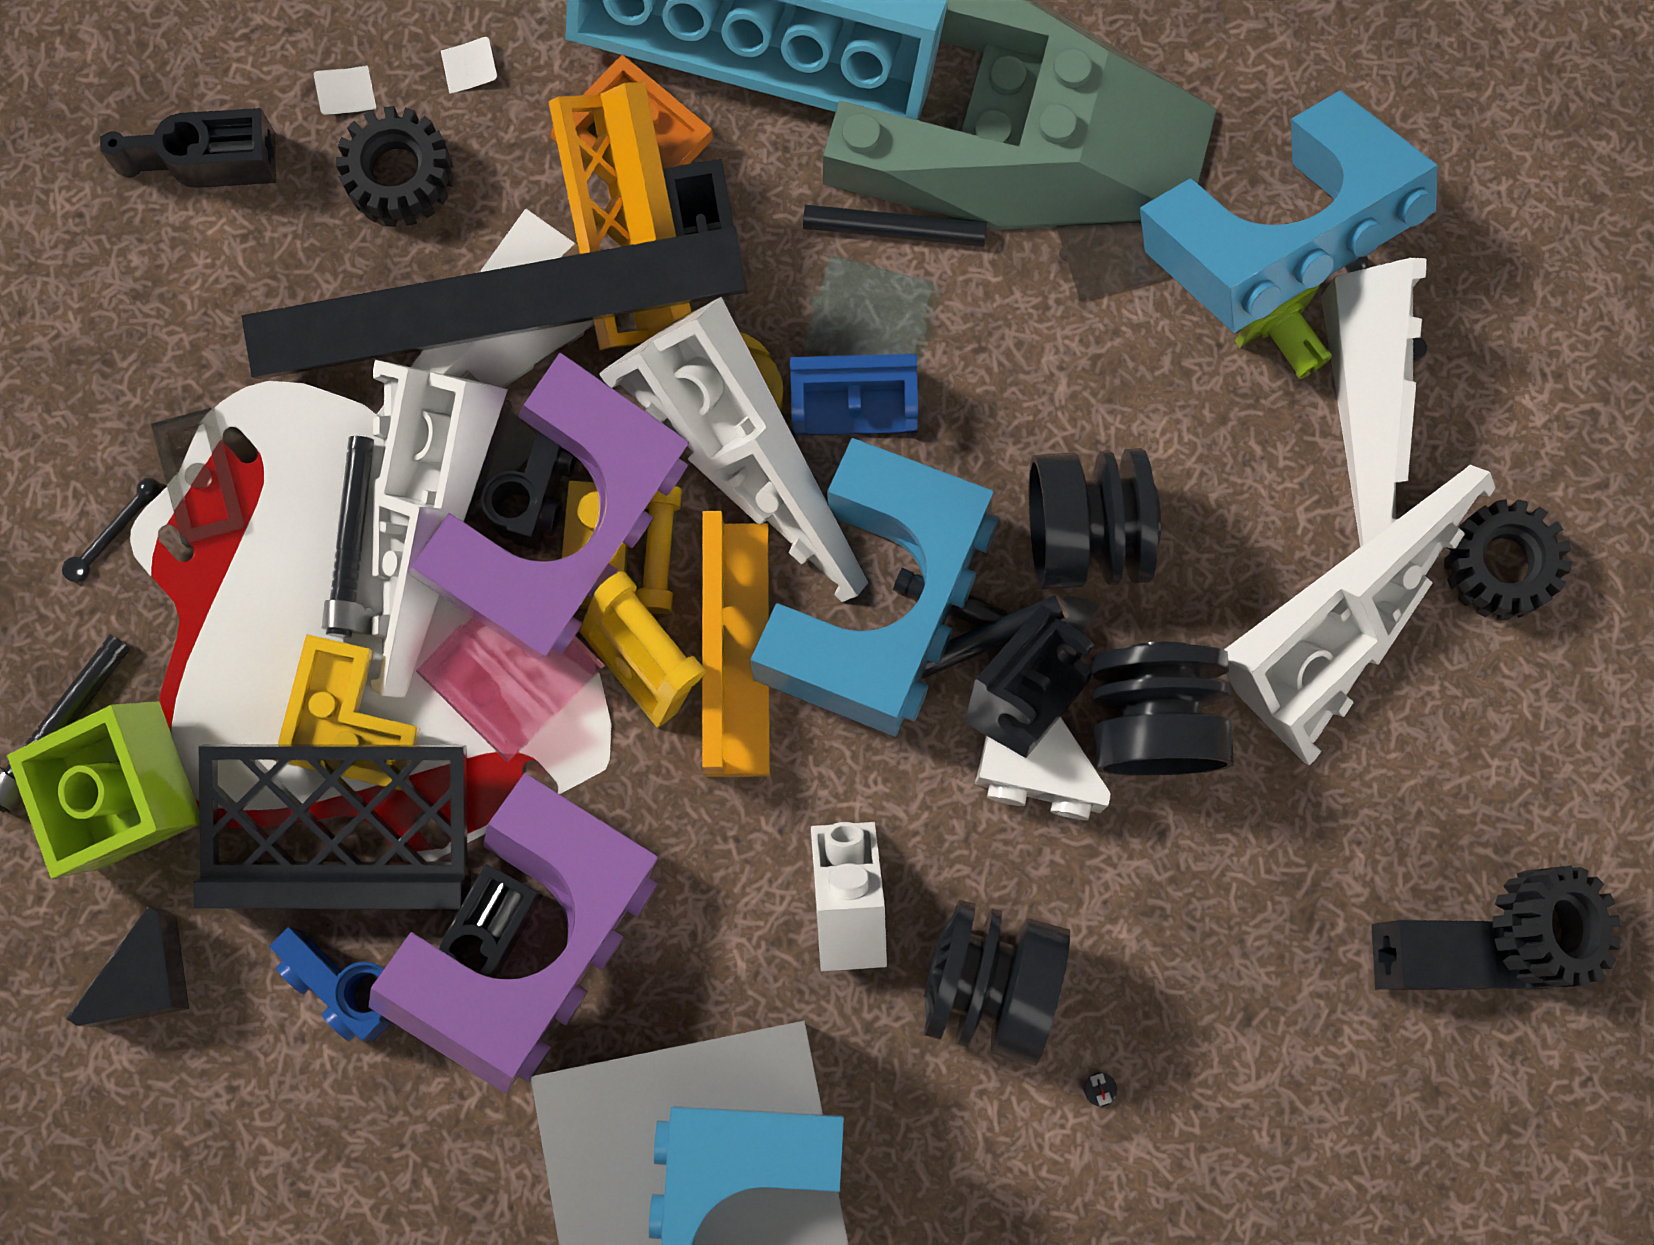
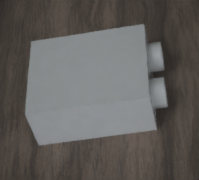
[531,1021,848,1245]

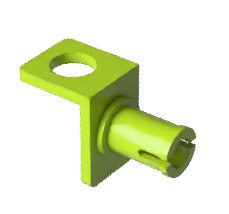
[1235,285,1333,379]

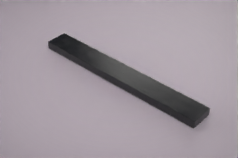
[241,226,748,379]

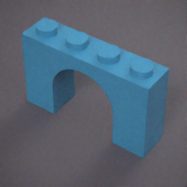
[1140,90,1438,333]
[750,438,1000,737]
[649,1106,844,1245]

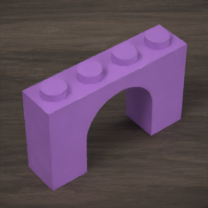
[408,353,689,661]
[369,773,658,1095]

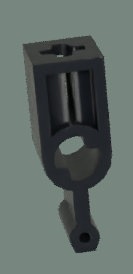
[100,108,276,188]
[439,864,543,978]
[1371,920,1548,990]

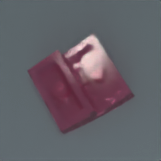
[416,617,605,762]

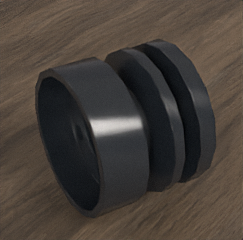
[1028,448,1161,589]
[1092,641,1234,776]
[923,899,1070,1066]

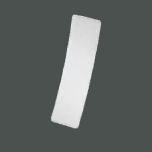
[314,37,497,115]

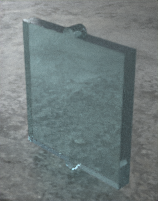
[803,255,934,356]

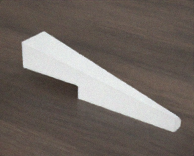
[377,209,594,417]
[1321,258,1426,547]
[600,297,868,602]
[371,360,508,697]
[1224,465,1496,765]

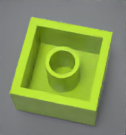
[7,701,200,879]

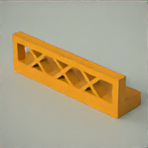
[548,82,691,350]
[702,511,770,777]

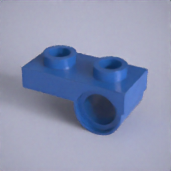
[269,927,393,1042]

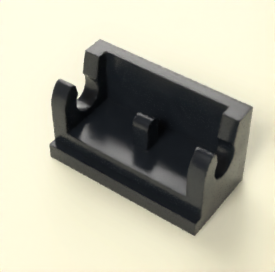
[964,604,1094,758]

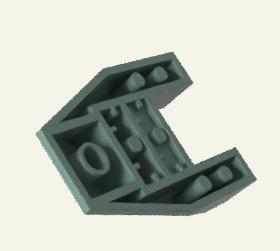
[823,0,1217,230]

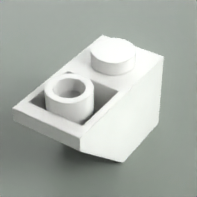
[975,717,1111,820]
[811,822,887,972]

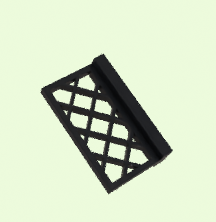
[194,744,471,909]

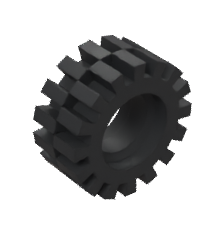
[336,106,454,227]
[1444,499,1572,620]
[1493,865,1621,988]

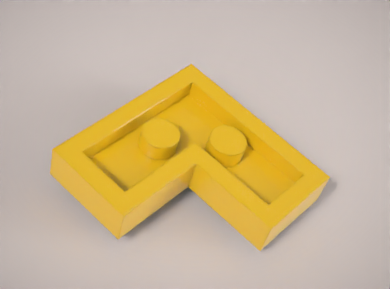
[273,634,421,791]

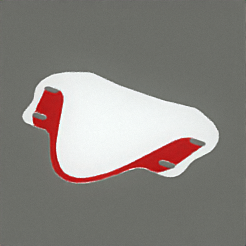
[130,381,611,862]

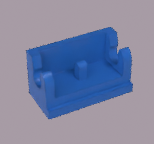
[790,354,918,436]

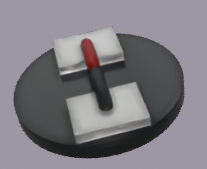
[1084,1073,1117,1106]

